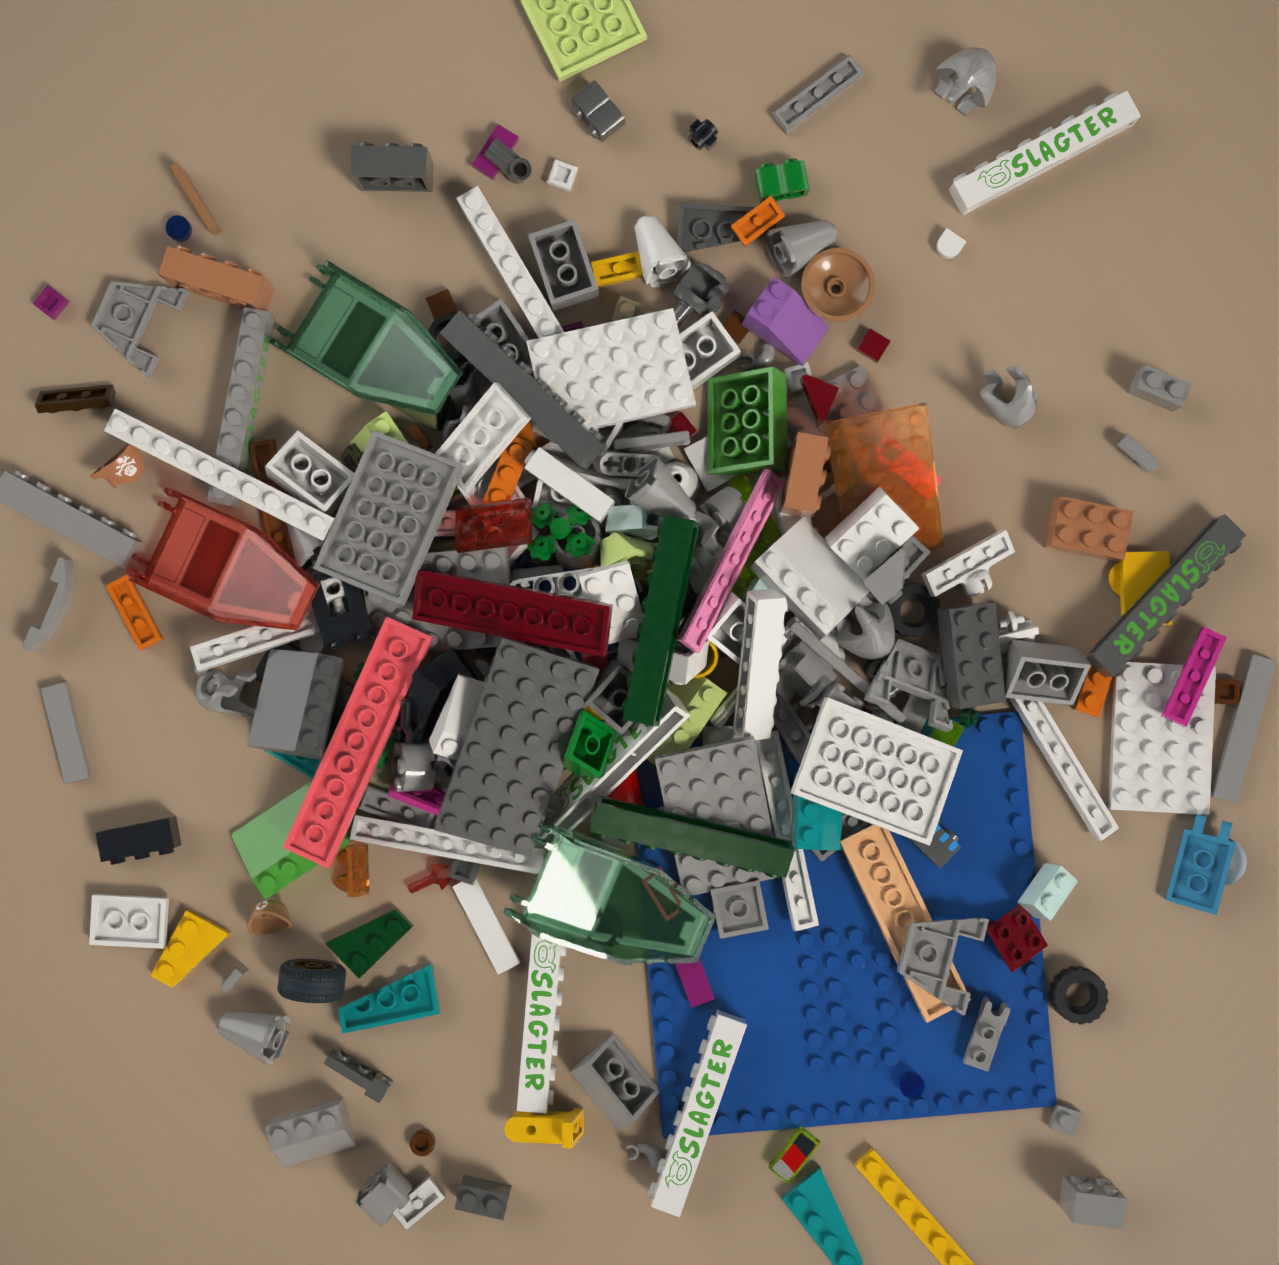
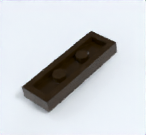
[35,384,116,413]

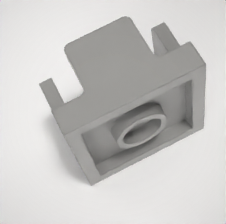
[776,640,837,707]

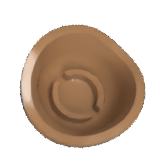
[247,900,292,936]

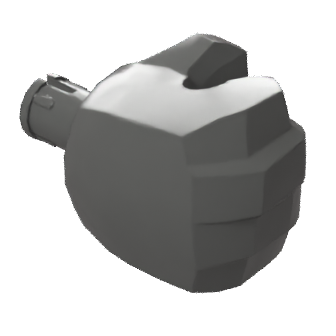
[672,261,730,329]

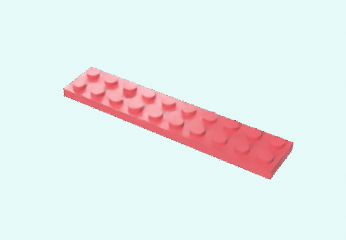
[283,616,434,868]

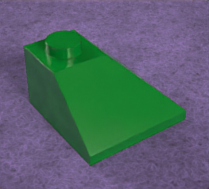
[563,710,617,778]

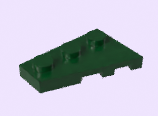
[325,908,414,979]

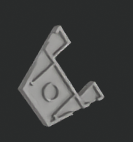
[91,281,190,379]
[864,638,953,732]
[897,917,989,1015]

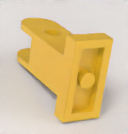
[504,1108,584,1148]

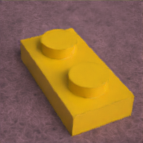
[591,251,643,288]

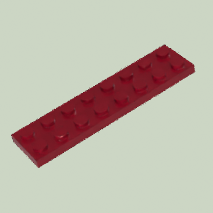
[412,569,613,657]

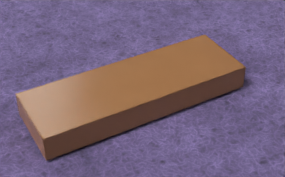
[170,162,222,235]

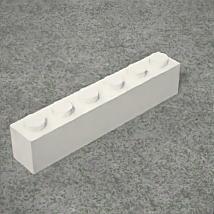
[733,589,787,740]

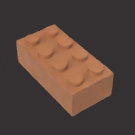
[158,245,275,311]

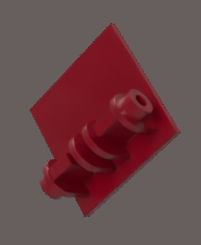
[986,904,1048,972]

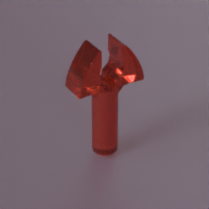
[408,863,452,894]

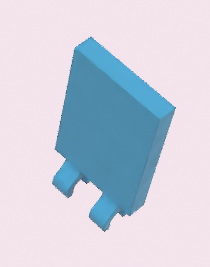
[1166,814,1236,915]

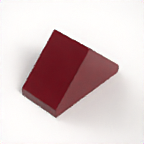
[799,374,839,426]

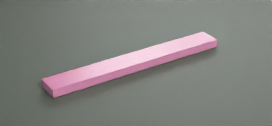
[677,469,785,653]

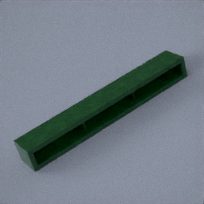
[622,515,699,726]
[590,795,795,878]

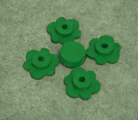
[527,503,595,561]

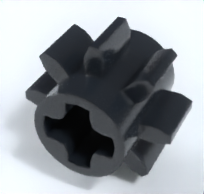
[688,119,718,151]

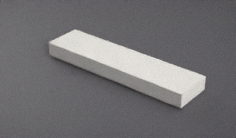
[453,877,520,975]

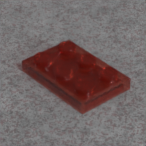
[455,498,533,553]

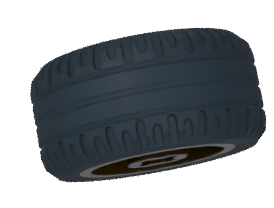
[277,959,346,1003]

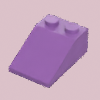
[742,276,829,366]

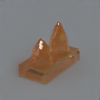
[332,844,370,897]

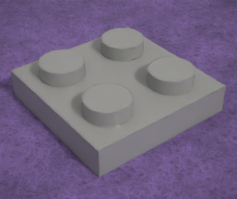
[710,880,769,939]

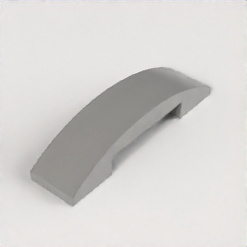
[21,557,75,651]

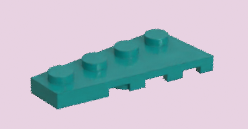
[338,964,441,1034]
[781,1166,864,1265]

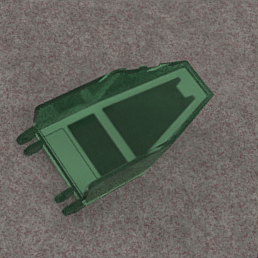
[269,260,462,416]
[503,823,716,965]

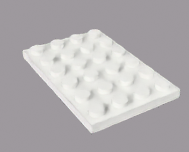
[527,308,696,439]
[1108,662,1216,815]
[790,697,963,846]

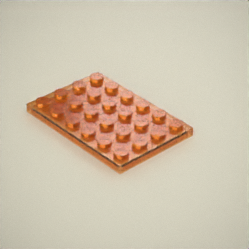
[825,402,944,557]

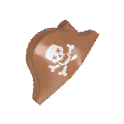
[90,443,144,488]

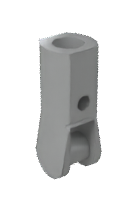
[1115,433,1158,472]

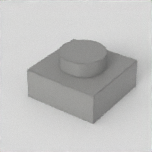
[1048,1103,1082,1137]

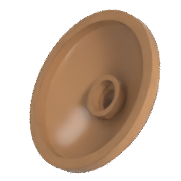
[801,248,875,322]

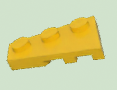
[150,909,232,988]

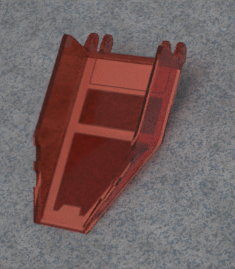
[126,487,319,631]

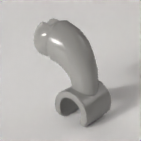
[741,344,775,371]
[625,1141,662,1167]

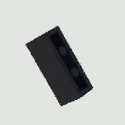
[398,662,455,743]
[95,816,182,865]

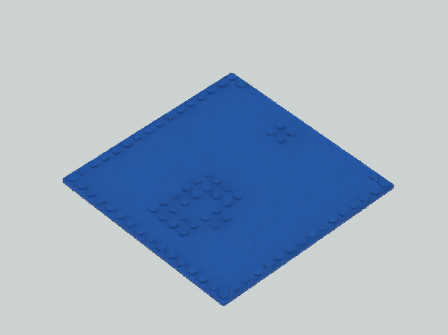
[636,712,1056,1139]

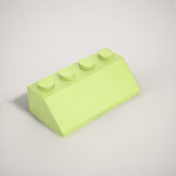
[646,677,727,765]

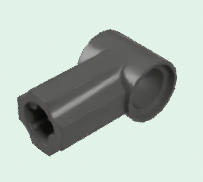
[483,138,532,184]

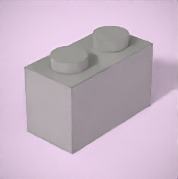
[1127,365,1192,412]

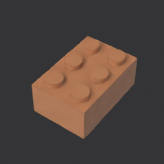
[779,432,831,518]
[1043,496,1134,562]

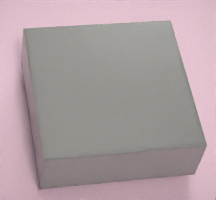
[220,964,249,993]

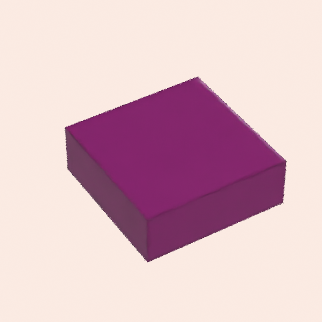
[32,285,70,320]

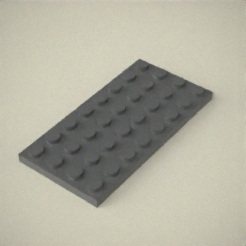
[433,636,600,857]

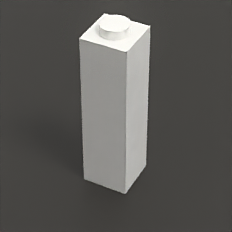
[524,447,615,524]

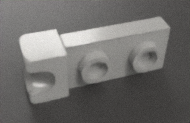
[963,996,1010,1072]

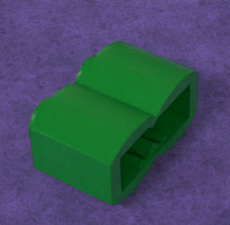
[754,158,810,203]

